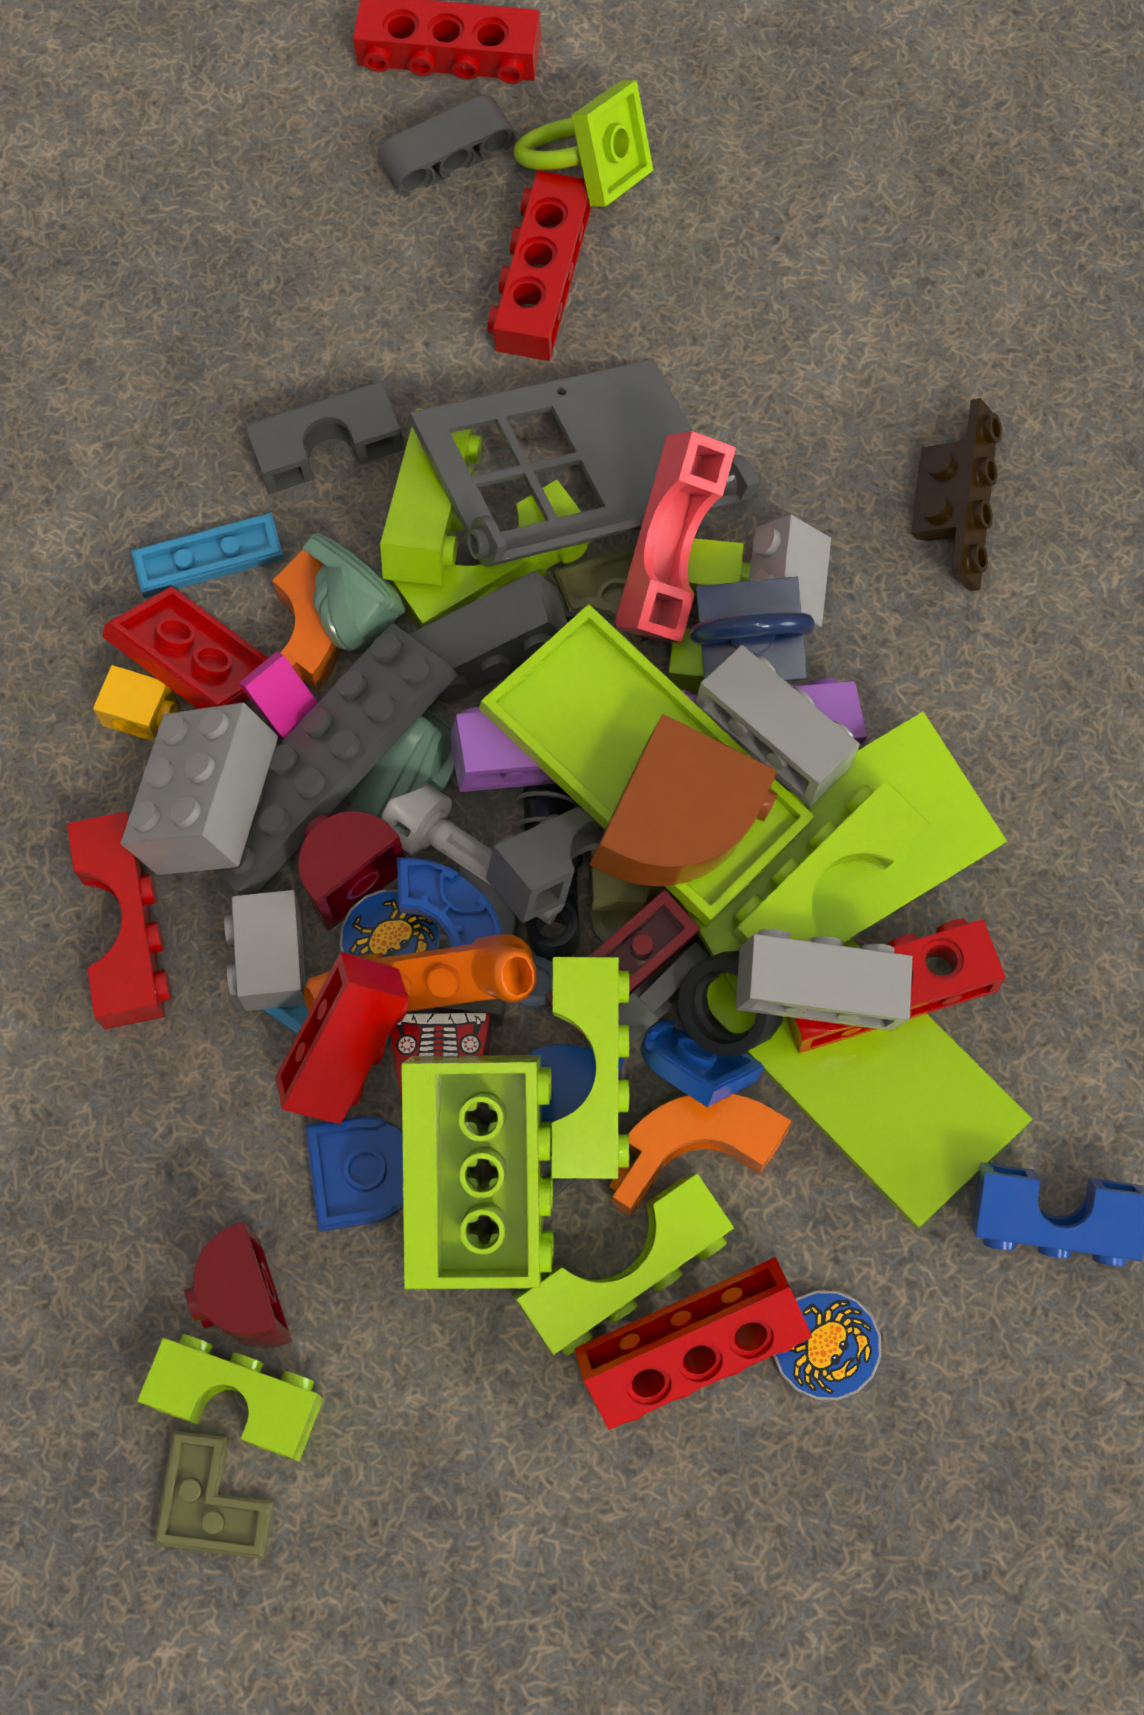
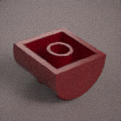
[298,811,405,931]
[184,1222,292,1349]

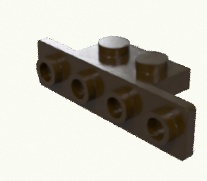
[911,398,1002,591]

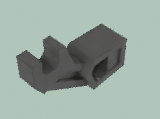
[618,938,711,1048]

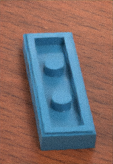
[131,513,285,598]

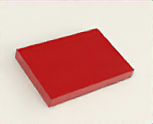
[102,586,268,709]

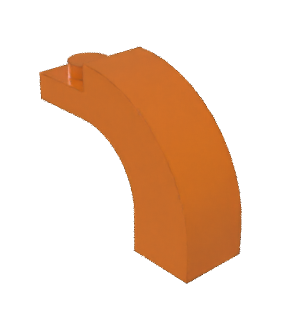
[610,1094,792,1217]

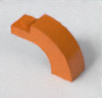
[272,549,341,692]

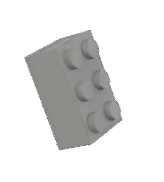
[120,703,278,875]

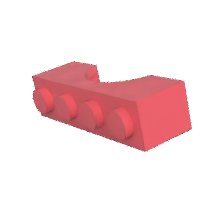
[614,431,736,643]

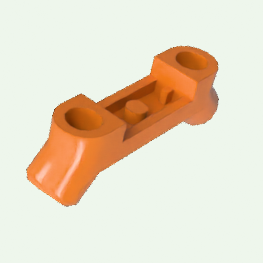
[303,934,537,1012]

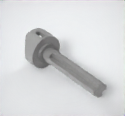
[381,782,565,924]

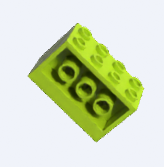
[402,1055,554,1289]

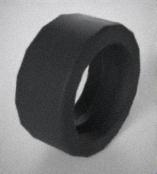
[678,950,783,1056]

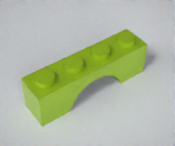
[392,480,591,629]
[731,780,931,945]
[552,957,629,1179]
[511,1172,734,1356]

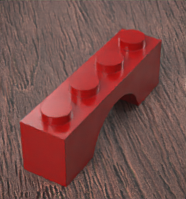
[67,811,172,1029]

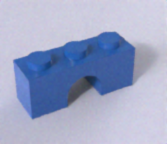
[972,1162,1144,1266]

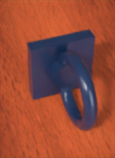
[689,576,815,681]

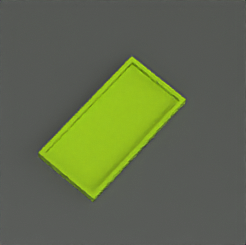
[479,604,815,927]
[673,711,1008,995]
[707,938,1033,1230]

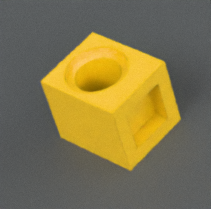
[93,665,178,742]

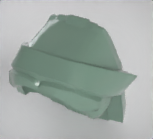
[302,533,405,654]
[346,709,456,829]

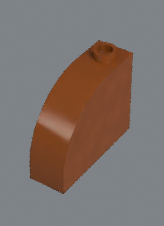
[589,714,777,886]

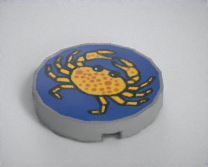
[339,889,441,957]
[773,1290,881,1402]

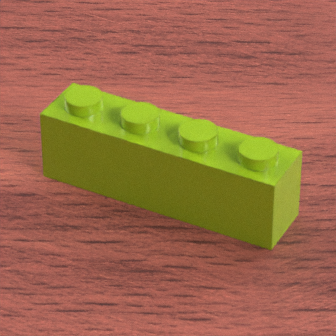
[380,408,482,586]

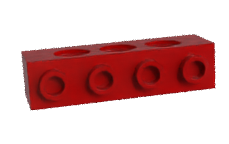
[353,0,541,84]
[487,170,592,362]
[786,918,1006,1054]
[574,1257,813,1430]

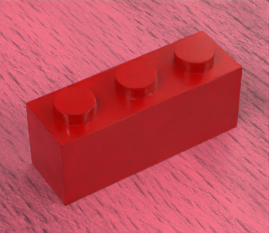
[275,952,409,1125]

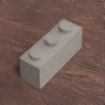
[695,645,860,807]
[735,929,913,1031]

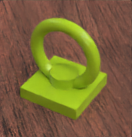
[513,80,653,207]

